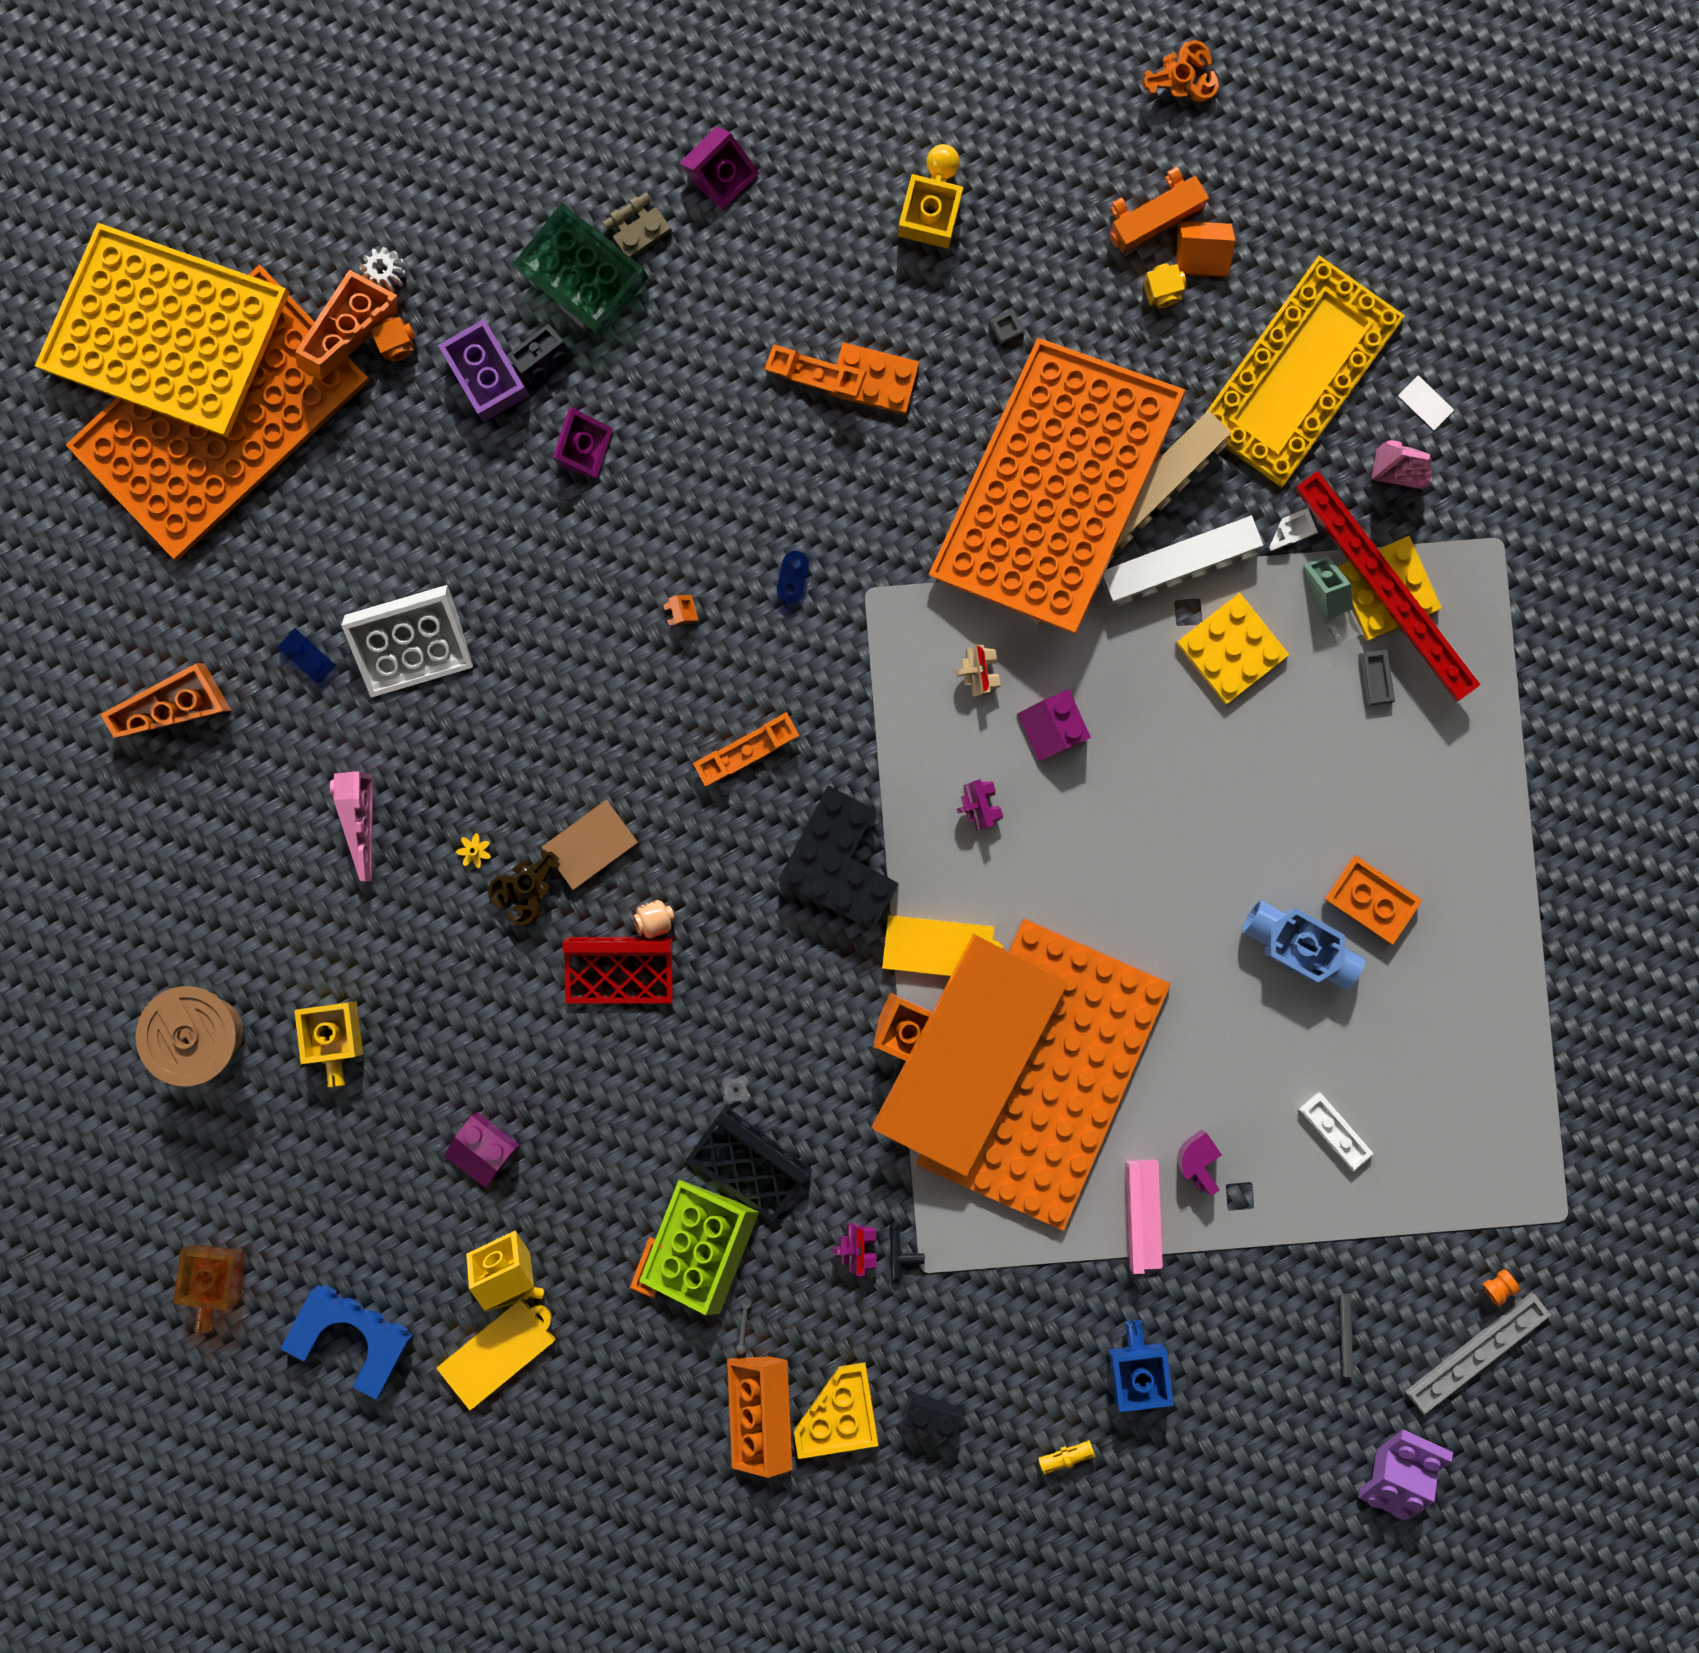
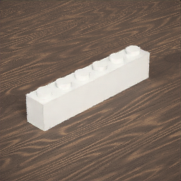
[1101,515,1263,607]

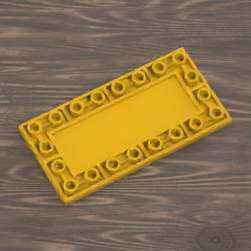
[1206,255,1405,488]

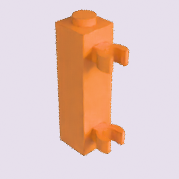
[1109,166,1209,254]

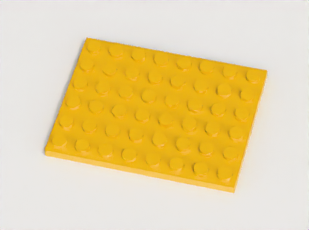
[35,223,290,438]

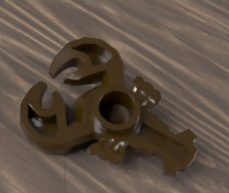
[488,850,560,926]

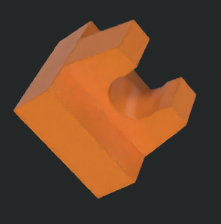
[663,595,699,625]

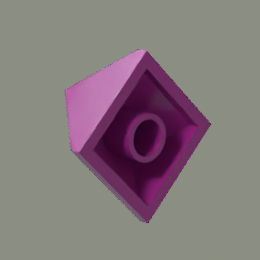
[553,407,613,478]

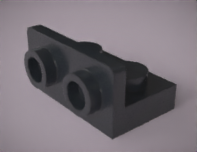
[507,323,573,388]

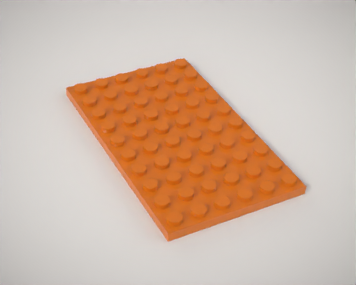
[66,264,370,561]
[928,338,1186,635]
[915,918,1171,1231]

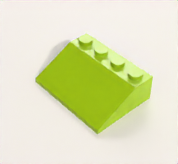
[639,1180,759,1315]

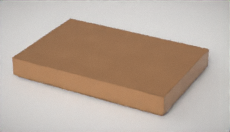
[542,800,639,890]

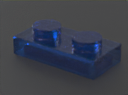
[277,628,337,684]

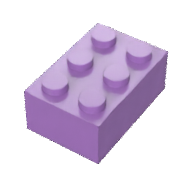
[438,319,530,422]

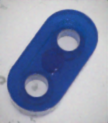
[777,551,809,604]

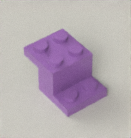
[1358,1429,1453,1521]

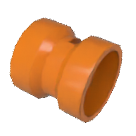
[1481,1269,1521,1307]

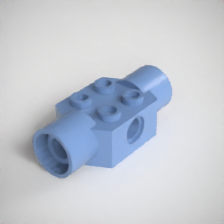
[1242,900,1366,991]

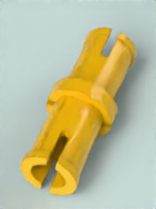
[1038,1440,1095,1475]

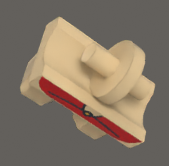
[955,644,1001,697]

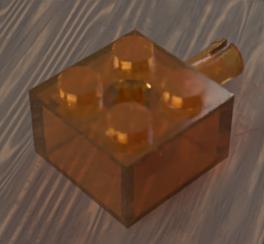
[173,1244,245,1333]

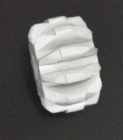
[360,247,407,293]

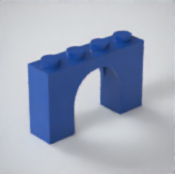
[280,1285,413,1399]

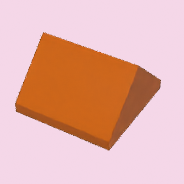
[1176,221,1235,277]

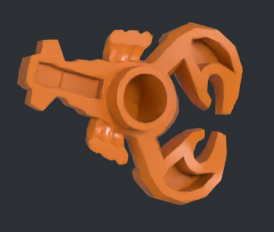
[1141,40,1219,103]

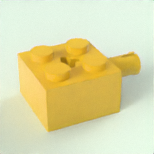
[294,1001,363,1087]

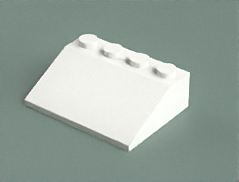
[341,585,473,697]

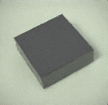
[989,309,1025,346]

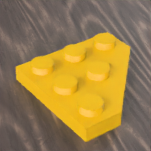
[794,1362,879,1459]

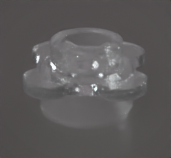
[722,1075,750,1104]

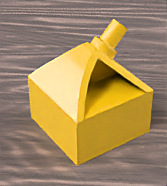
[467,1230,544,1311]

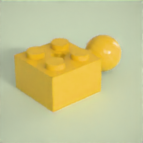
[898,144,963,249]

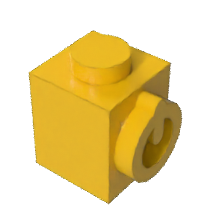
[1143,264,1187,308]

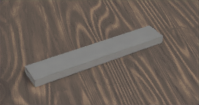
[1405,1292,1551,1415]

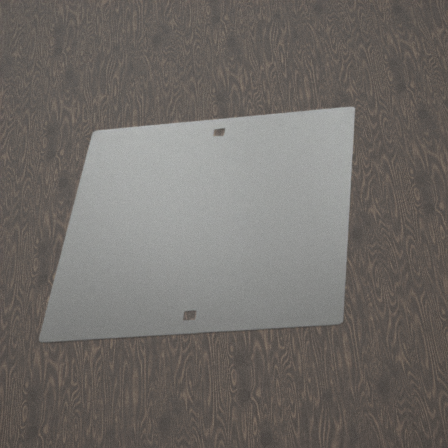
[865,538,1568,1273]

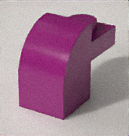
[1177,1129,1222,1196]

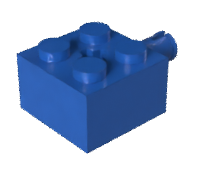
[1108,1320,1174,1412]

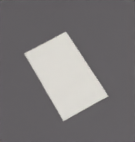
[1398,376,1454,430]

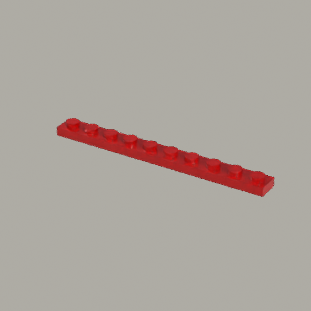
[1294,471,1481,702]

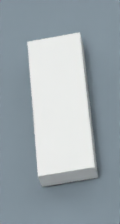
[1298,1092,1374,1172]

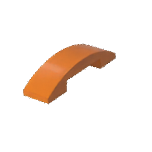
[764,344,867,398]
[693,712,800,787]

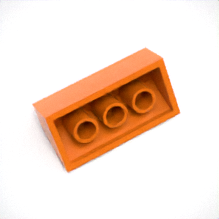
[727,1356,792,1478]

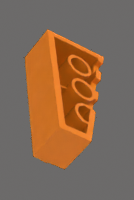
[295,270,398,380]
[100,663,231,738]

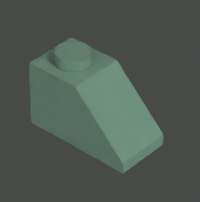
[1303,556,1353,618]

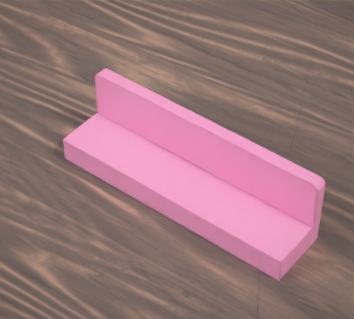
[1126,1160,1163,1274]

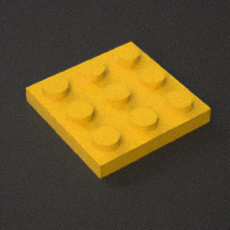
[1338,536,1442,641]
[1176,592,1289,705]

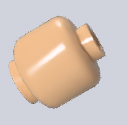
[633,900,675,939]

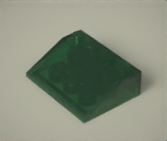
[512,203,649,333]

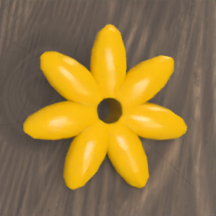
[456,833,491,868]

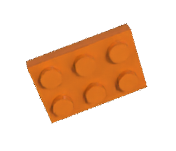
[829,342,919,415]
[1323,855,1423,945]

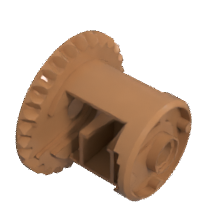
[136,986,243,1087]

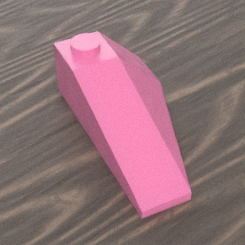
[1371,441,1432,489]
[330,772,373,881]

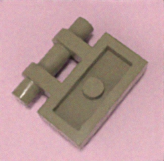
[603,192,672,261]

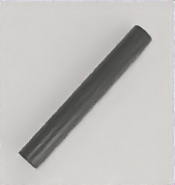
[1339,1293,1353,1378]

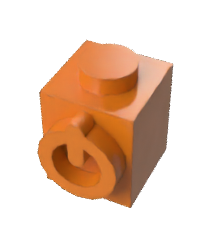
[370,317,416,362]

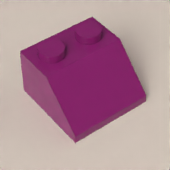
[679,126,759,210]
[1017,689,1091,762]
[444,1112,519,1188]

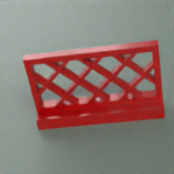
[563,937,673,1003]

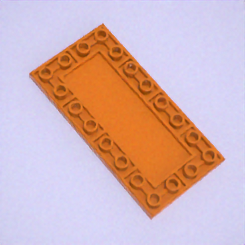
[871,934,1067,1177]

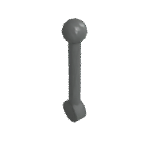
[735,1297,751,1355]

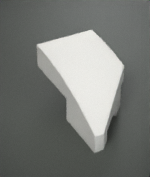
[1269,508,1318,551]

